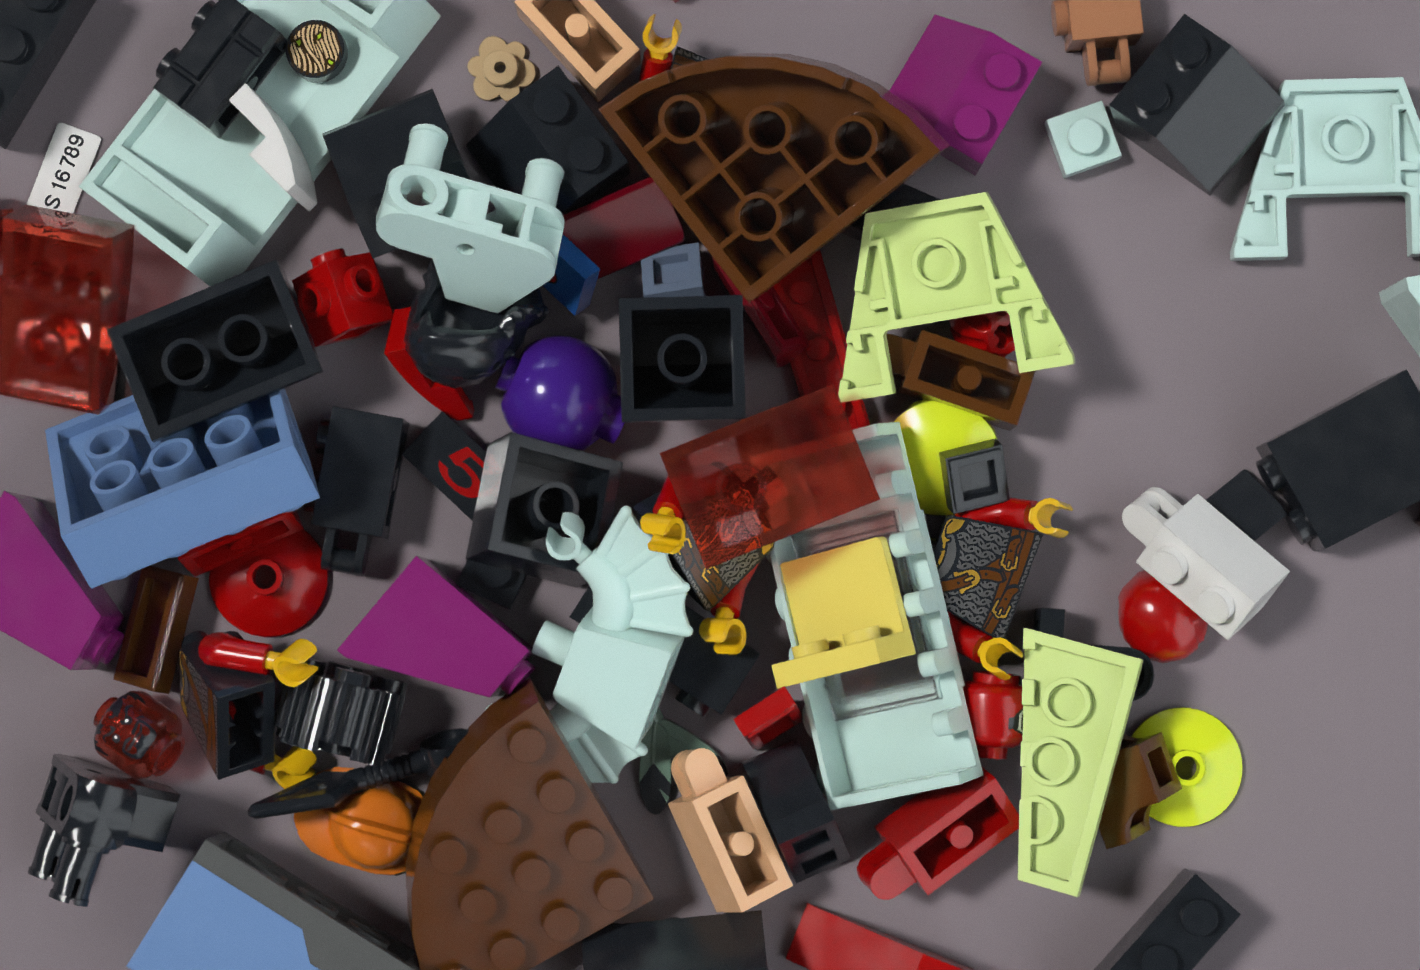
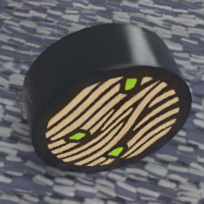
[286,20,348,83]

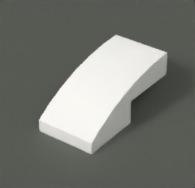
[229,83,317,212]

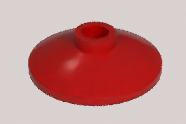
[209,530,329,637]

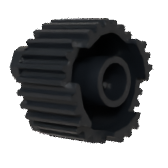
[275,658,408,766]

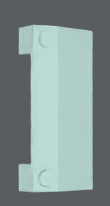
[79,0,441,286]

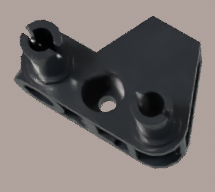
[28,754,181,907]

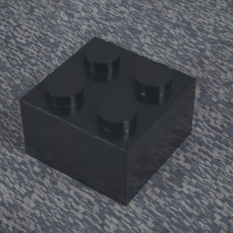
[465,432,623,587]

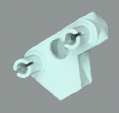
[376,123,565,314]

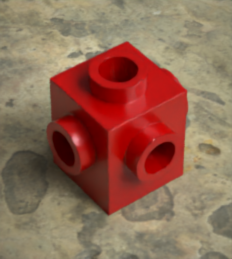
[292,249,393,347]

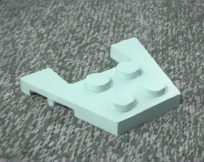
[1230,77,1420,261]

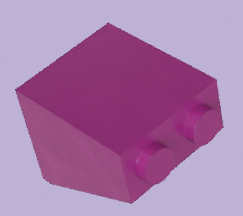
[0,491,125,670]
[337,556,536,698]

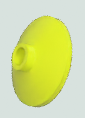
[1131,707,1243,827]

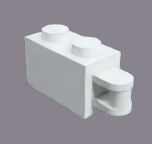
[1122,487,1290,640]

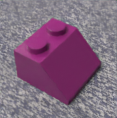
[889,15,1042,176]

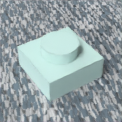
[1044,101,1122,179]

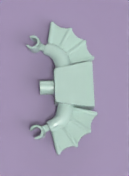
[485,505,693,784]

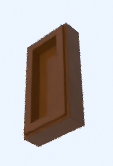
[113,566,199,694]

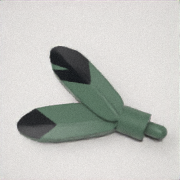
[639,707,728,815]

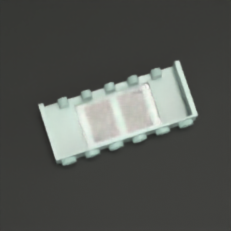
[747,422,984,810]

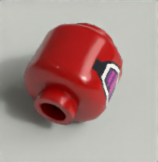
[963,671,1023,759]

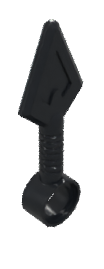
[247,728,469,819]

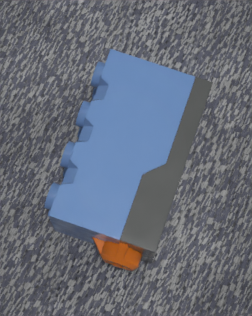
[126,832,420,970]

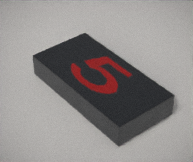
[402,411,486,521]

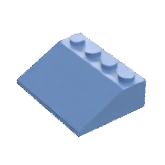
[45,388,320,589]

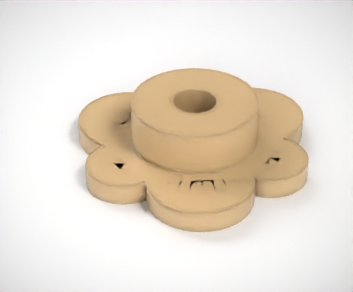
[467,36,536,102]

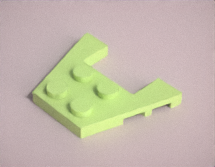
[838,192,1075,403]

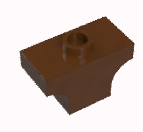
[1099,732,1182,850]

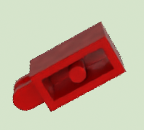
[857,766,1019,900]

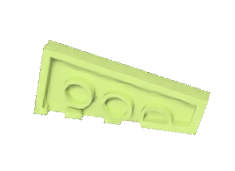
[1018,627,1143,897]

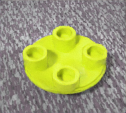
[894,399,997,516]

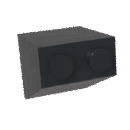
[619,295,746,423]
[1256,369,1420,551]

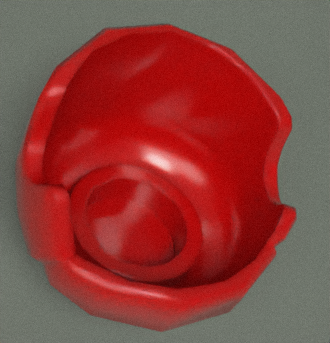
[1118,570,1208,663]

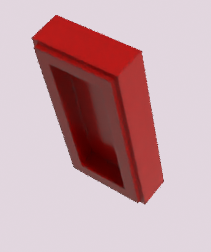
[733,686,803,750]

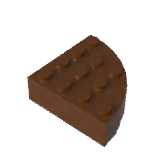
[598,53,950,303]
[406,678,654,970]

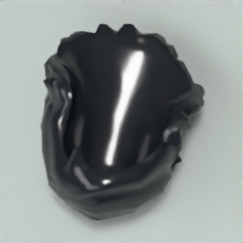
[404,261,549,388]

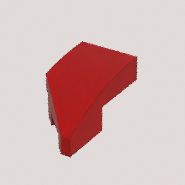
[384,307,474,421]

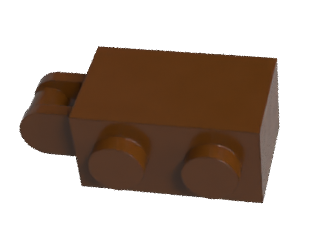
[887,330,1036,431]

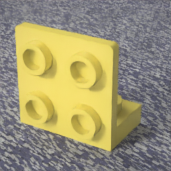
[771,536,916,689]

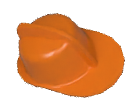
[294,767,423,875]

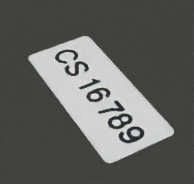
[22,122,101,235]

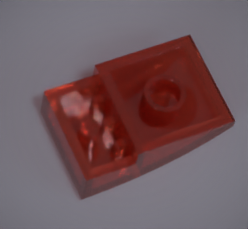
[0,205,134,415]
[660,384,880,569]

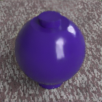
[495,336,624,451]

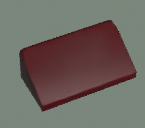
[563,177,685,280]
[712,257,809,368]

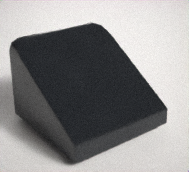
[1206,469,1288,541]

